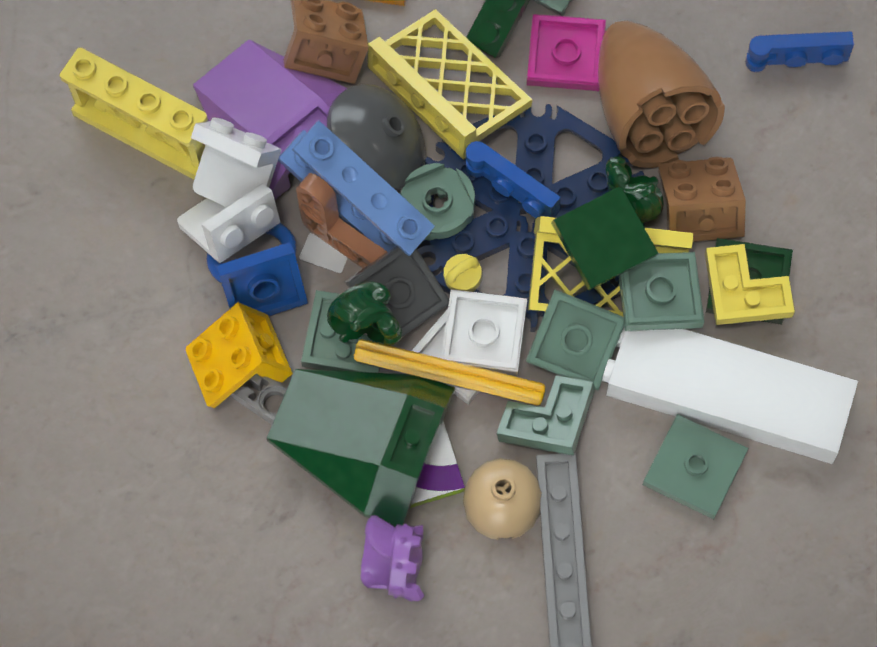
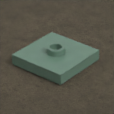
[618,252,704,331]
[526,289,624,390]
[643,414,749,520]

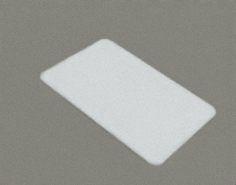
[299,233,348,273]

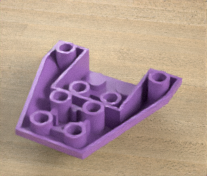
[193,39,348,200]

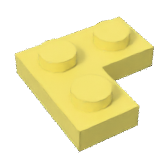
[705,244,795,325]

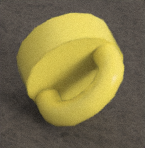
[444,254,482,292]

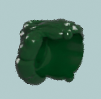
[605,156,664,223]
[327,281,402,345]

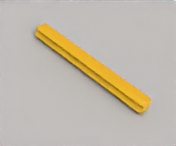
[354,339,545,405]

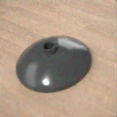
[327,84,425,190]

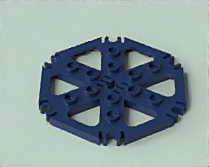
[417,104,645,332]

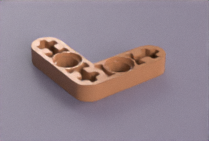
[296,173,387,268]

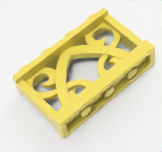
[60,47,208,179]

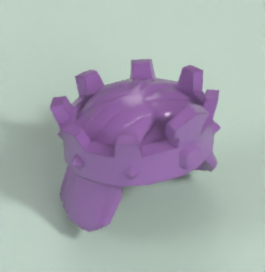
[361,515,424,602]

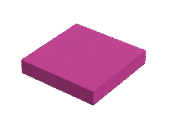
[527,14,606,91]

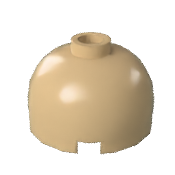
[463,458,541,540]

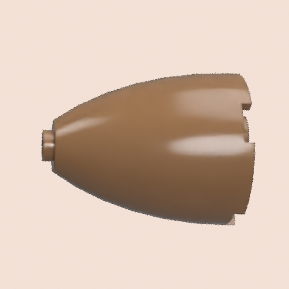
[598,21,725,168]

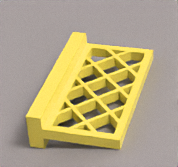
[368,9,532,159]
[528,216,693,316]

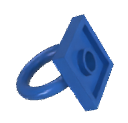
[207,223,308,316]

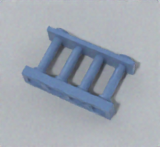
[278,120,435,256]

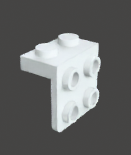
[191,118,282,207]
[177,183,280,263]

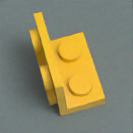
[185,302,293,408]

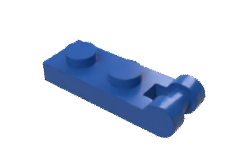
[745,31,854,72]
[466,141,561,218]

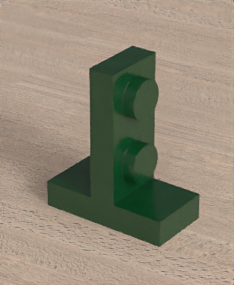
[466,0,530,58]

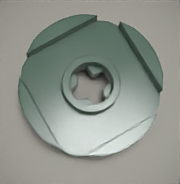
[400,163,476,241]

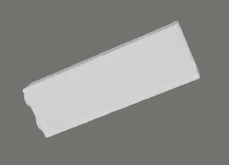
[602,327,858,464]

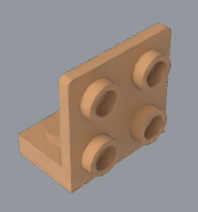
[283,0,369,84]
[658,157,746,242]

